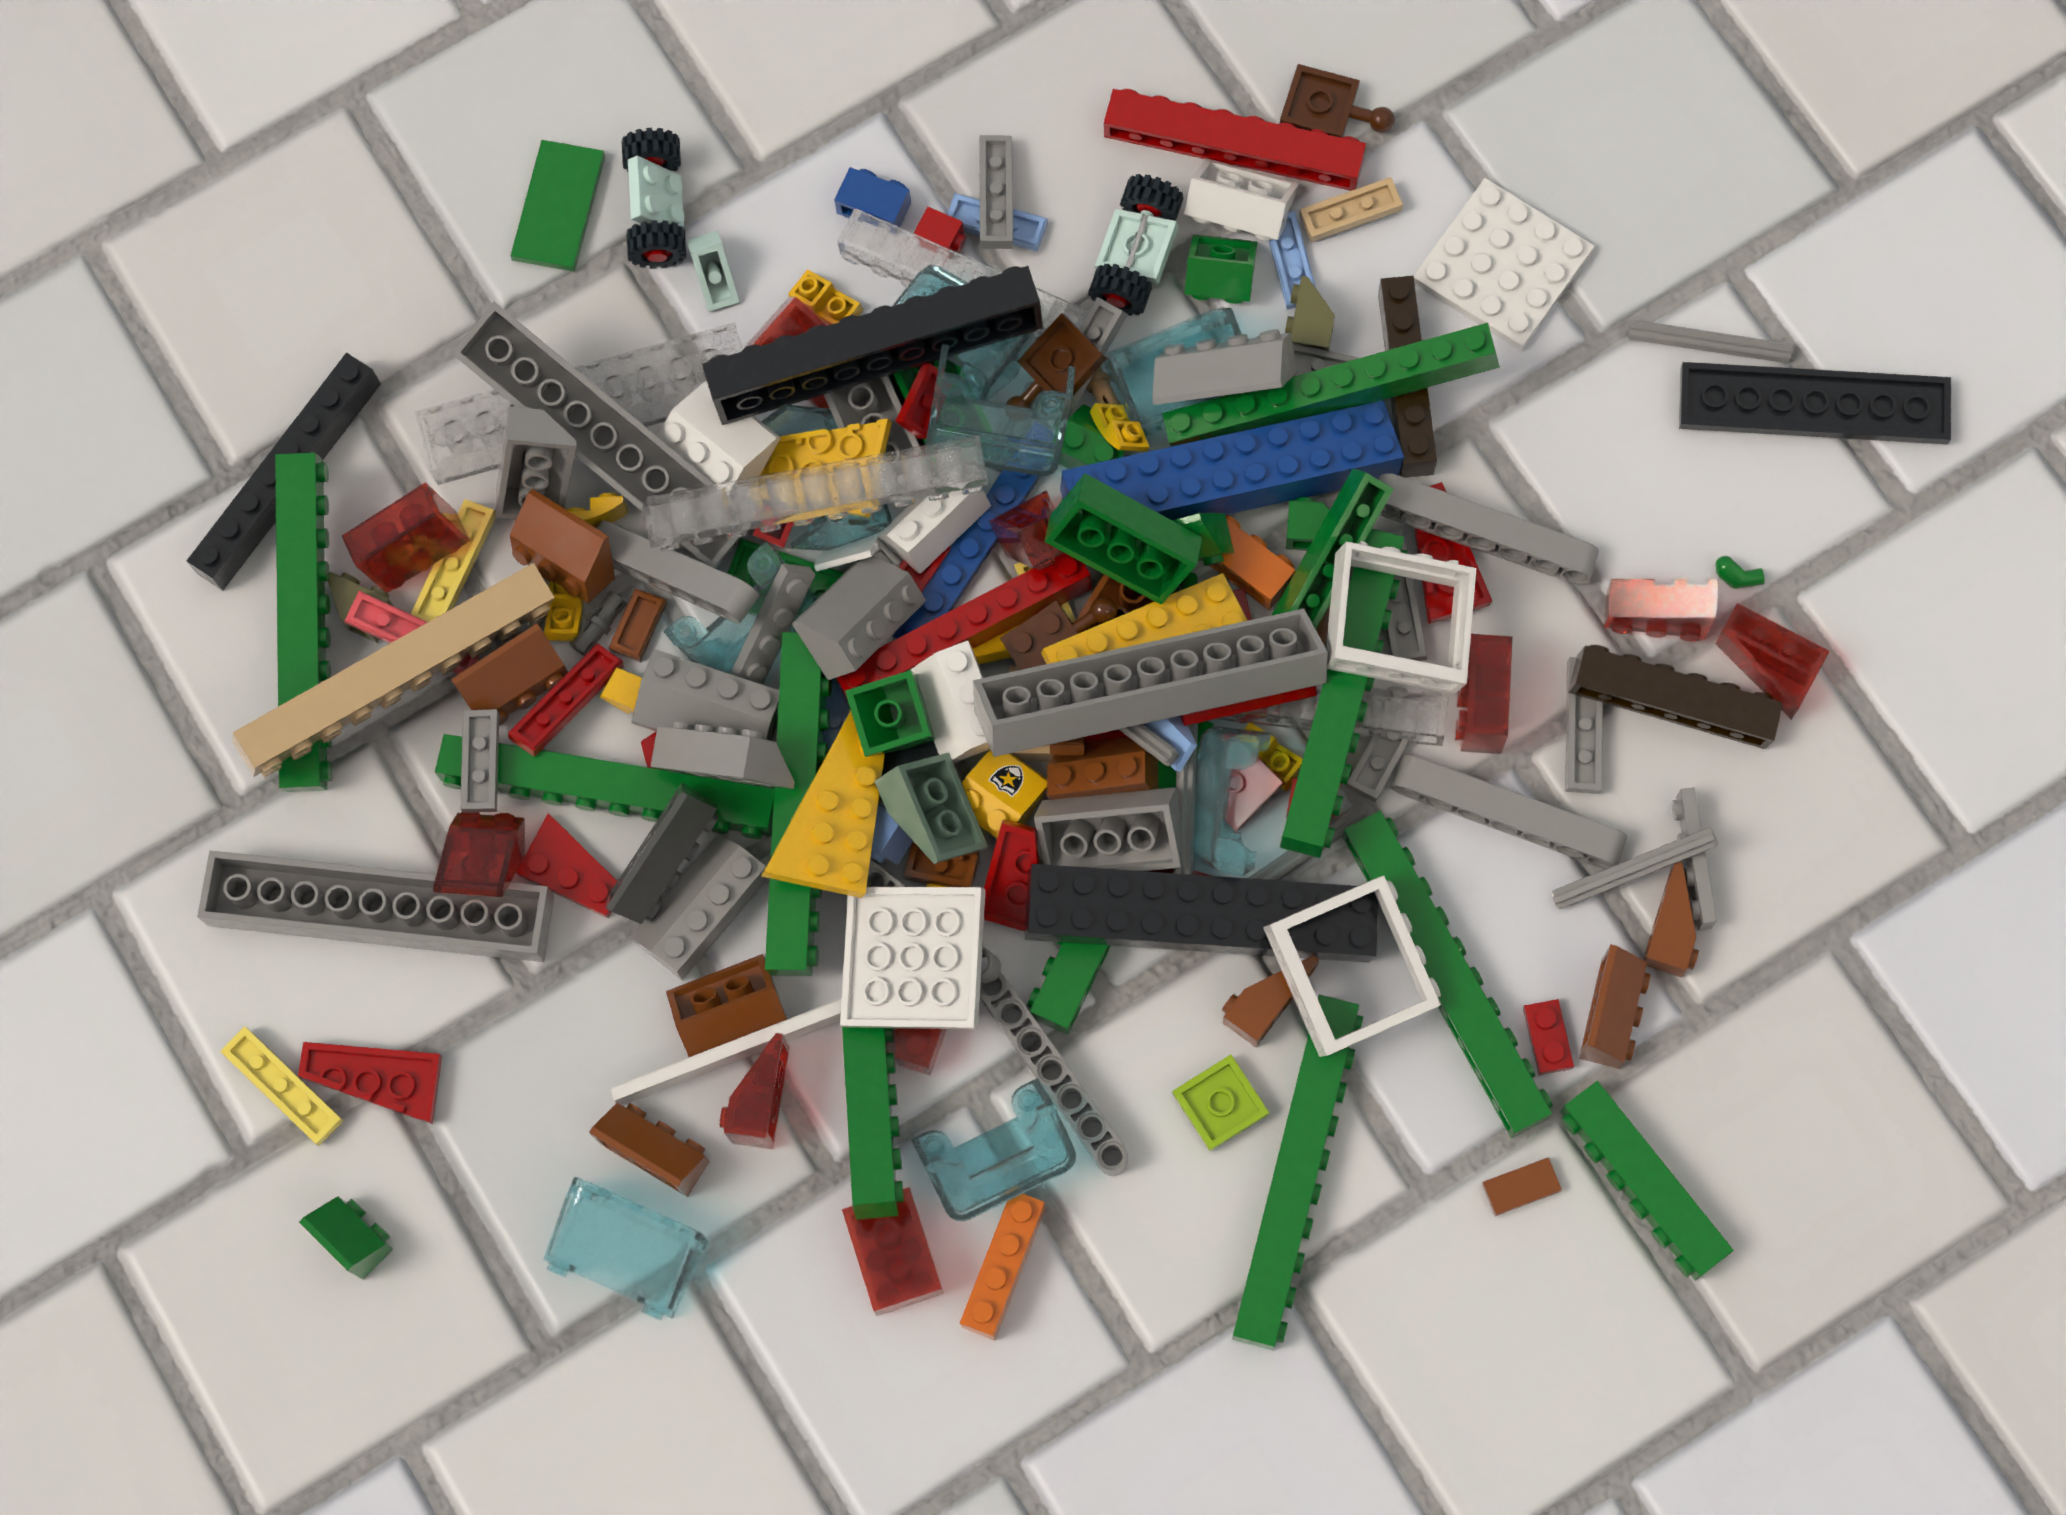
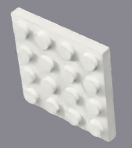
[1414,178,1595,351]
[840,887,985,1030]

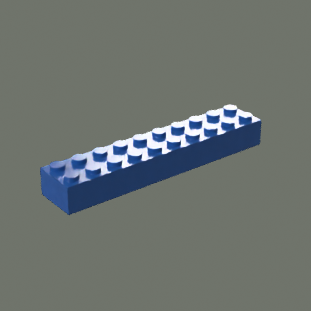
[1060,400,1404,520]

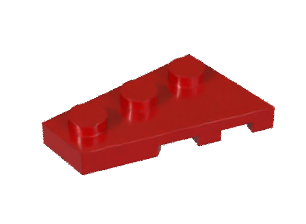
[516,813,617,918]
[984,819,1039,932]

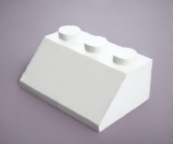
[1184,158,1299,241]
[657,380,781,495]
[876,467,991,574]
[910,640,990,763]

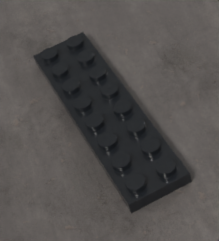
[1679,362,1951,444]

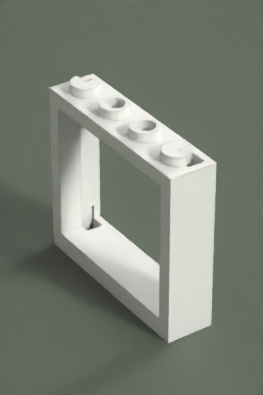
[1326,541,1476,694]
[1263,875,1441,1057]

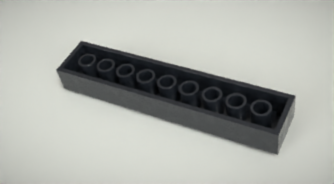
[702,266,1043,425]
[1024,864,1378,963]

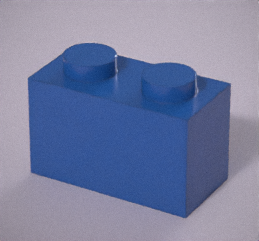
[834,167,911,236]

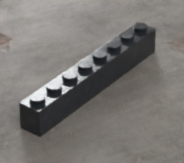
[186,352,381,591]

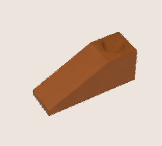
[1643,862,1699,978]
[1222,955,1319,1048]

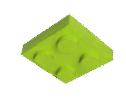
[1172,1055,1269,1152]

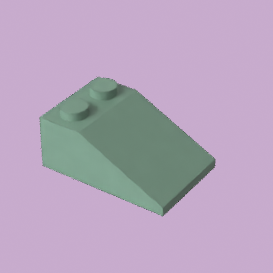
[874,753,988,864]

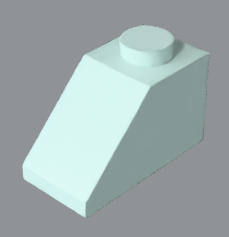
[687,230,740,312]

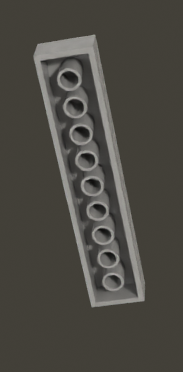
[451,301,756,569]
[973,609,1328,757]
[197,850,555,962]

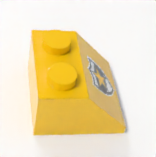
[962,749,1047,838]

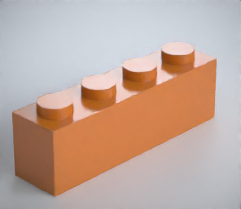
[1209,515,1296,611]
[960,1190,1046,1341]

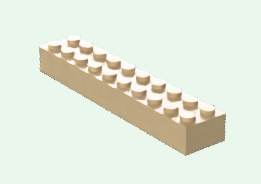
[232,563,555,777]

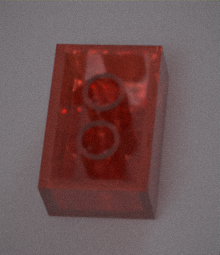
[342,482,470,593]
[1455,634,1513,754]
[842,1187,944,1316]

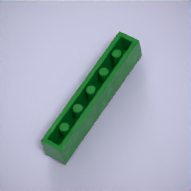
[1272,468,1394,629]
[842,1027,904,1220]
[1560,1080,1734,1281]

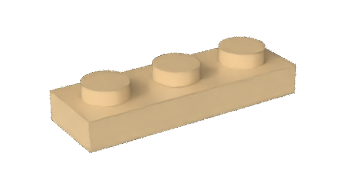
[1299,177,1403,242]

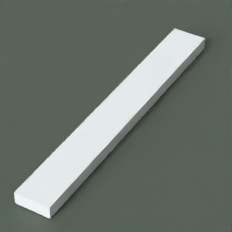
[610,999,841,1106]

